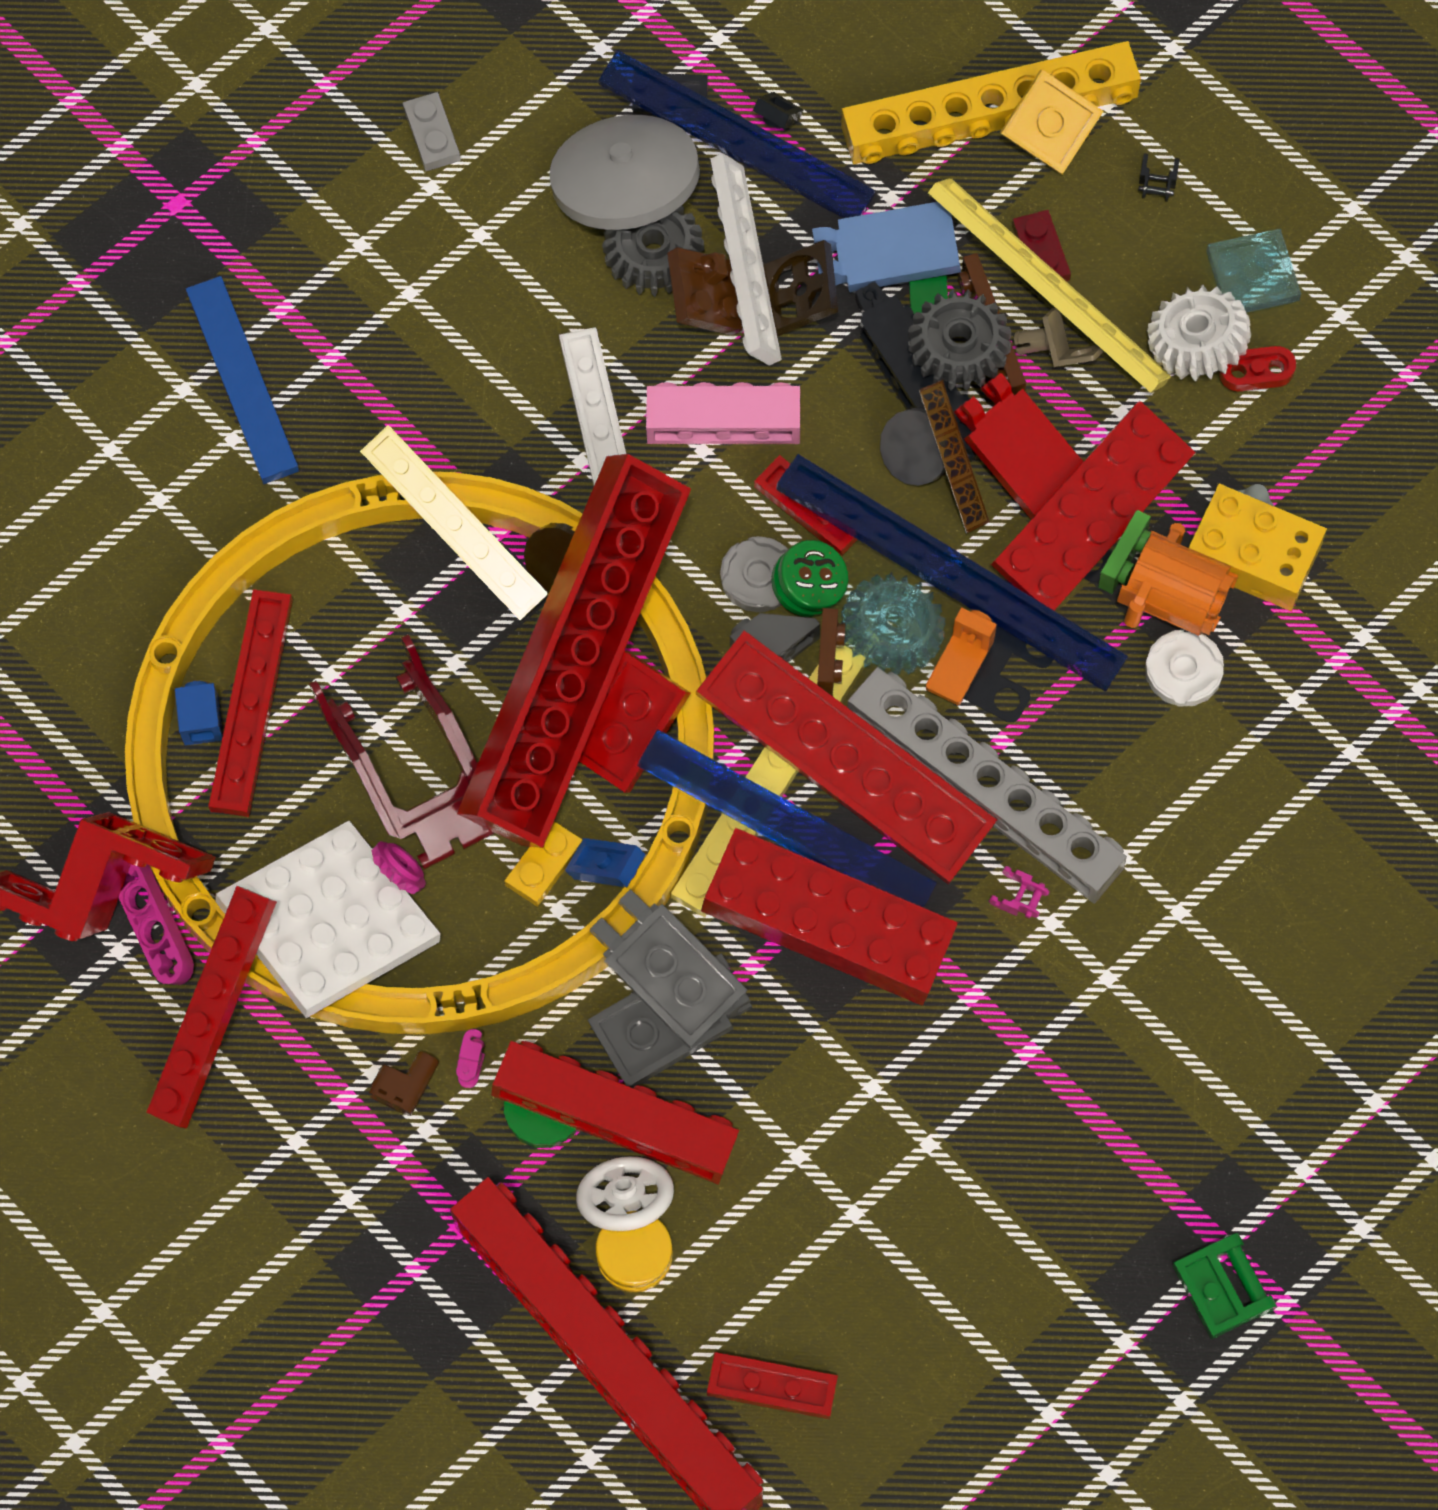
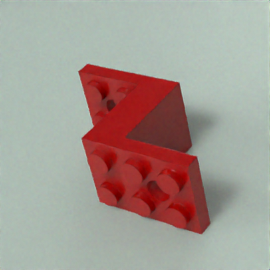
[0,812,216,941]

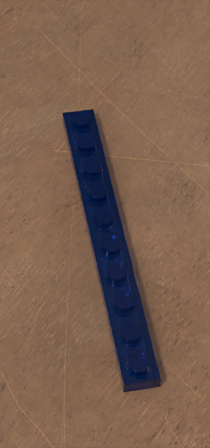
[776,454,1128,692]

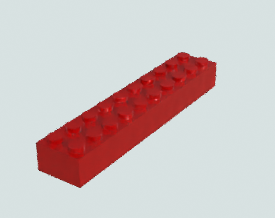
[457,454,691,848]
[450,1177,764,1510]

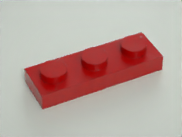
[754,455,867,557]
[707,1352,838,1419]

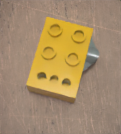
[1189,484,1327,612]

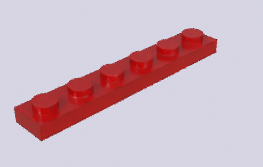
[208,589,293,817]
[146,886,277,1129]

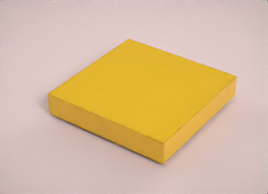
[1000,70,1103,174]

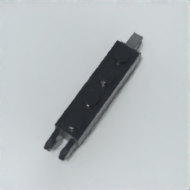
[855,282,977,462]

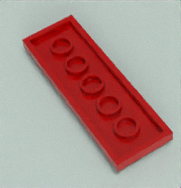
[990,400,1196,617]

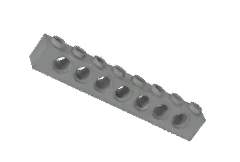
[847,667,1127,904]

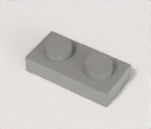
[403,92,461,172]

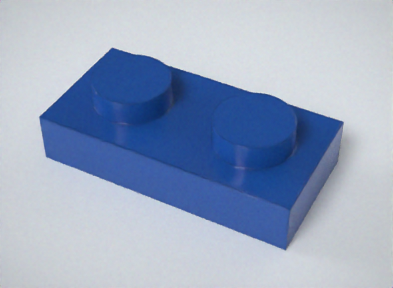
[565,838,646,887]

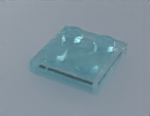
[1206,229,1301,313]

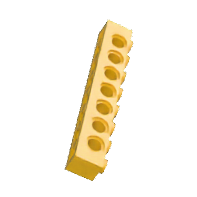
[841,41,1141,165]

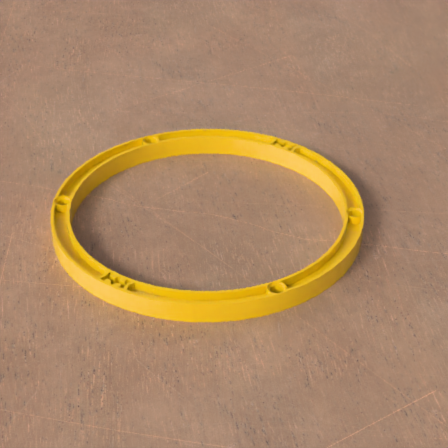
[125,472,715,1034]

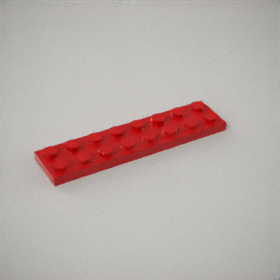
[696,630,997,885]

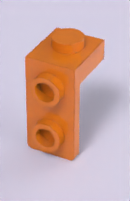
[926,607,997,705]

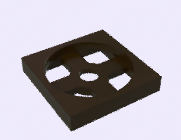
[763,240,838,336]

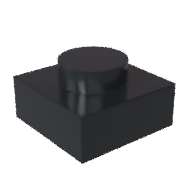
[753,92,804,129]

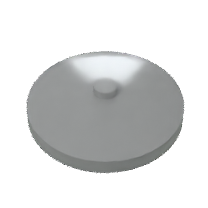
[549,115,700,230]

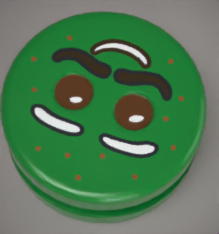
[771,540,848,617]

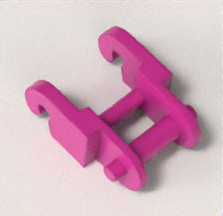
[989,866,1049,918]
[456,1029,485,1088]

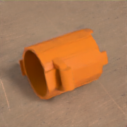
[1117,523,1239,636]

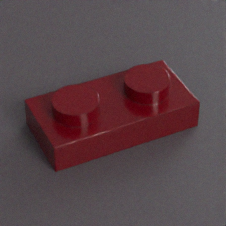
[1012,210,1071,290]

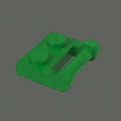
[1173,1233,1278,1339]

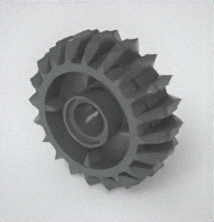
[602,205,704,297]
[908,289,1011,391]

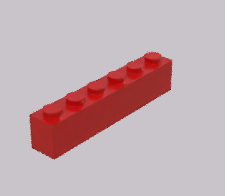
[491,1041,739,1185]

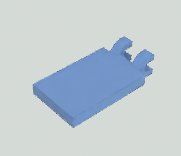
[812,202,961,292]

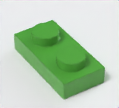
[1099,510,1151,594]

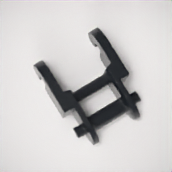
[1138,153,1180,202]

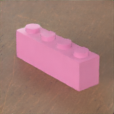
[646,382,800,444]

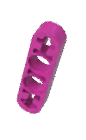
[118,864,194,985]

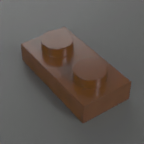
[817,608,846,696]

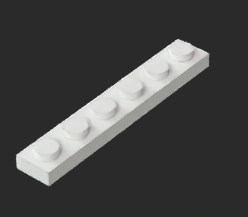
[711,153,782,366]

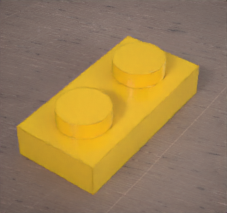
[504,821,583,907]

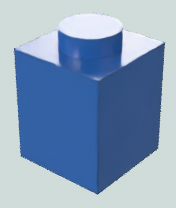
[175,681,223,746]

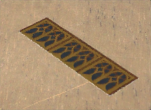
[919,380,990,533]

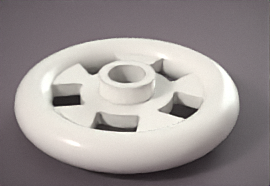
[576,1156,674,1231]

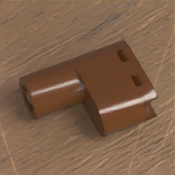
[369,1051,439,1116]

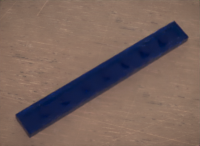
[598,50,875,218]
[637,729,937,908]

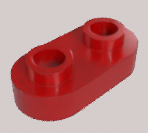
[1219,346,1296,392]

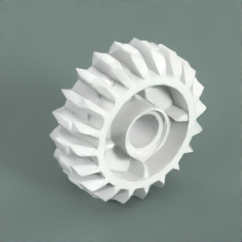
[1147,285,1251,382]

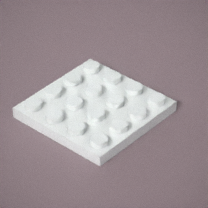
[216,821,440,1018]

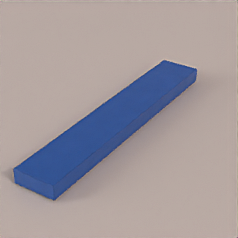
[186,276,299,485]

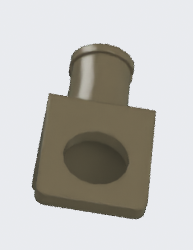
[1014,308,1104,367]

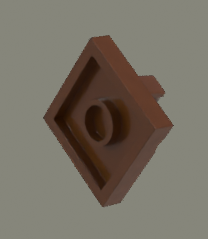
[667,247,743,335]

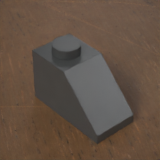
[729,613,820,663]

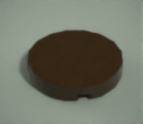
[524,523,575,594]

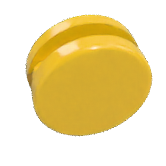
[596,1211,673,1292]

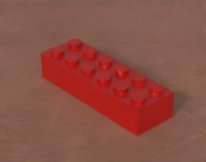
[701,828,958,1006]

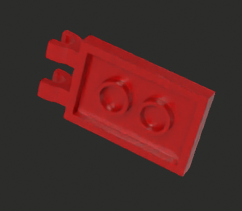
[954,373,1083,519]

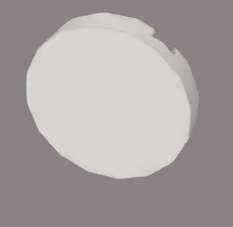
[1145,630,1224,707]

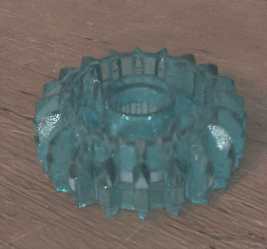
[841,572,946,675]

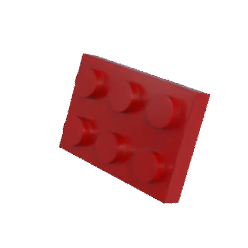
[579,650,691,793]

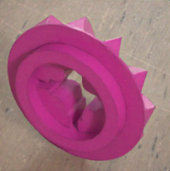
[371,841,426,894]

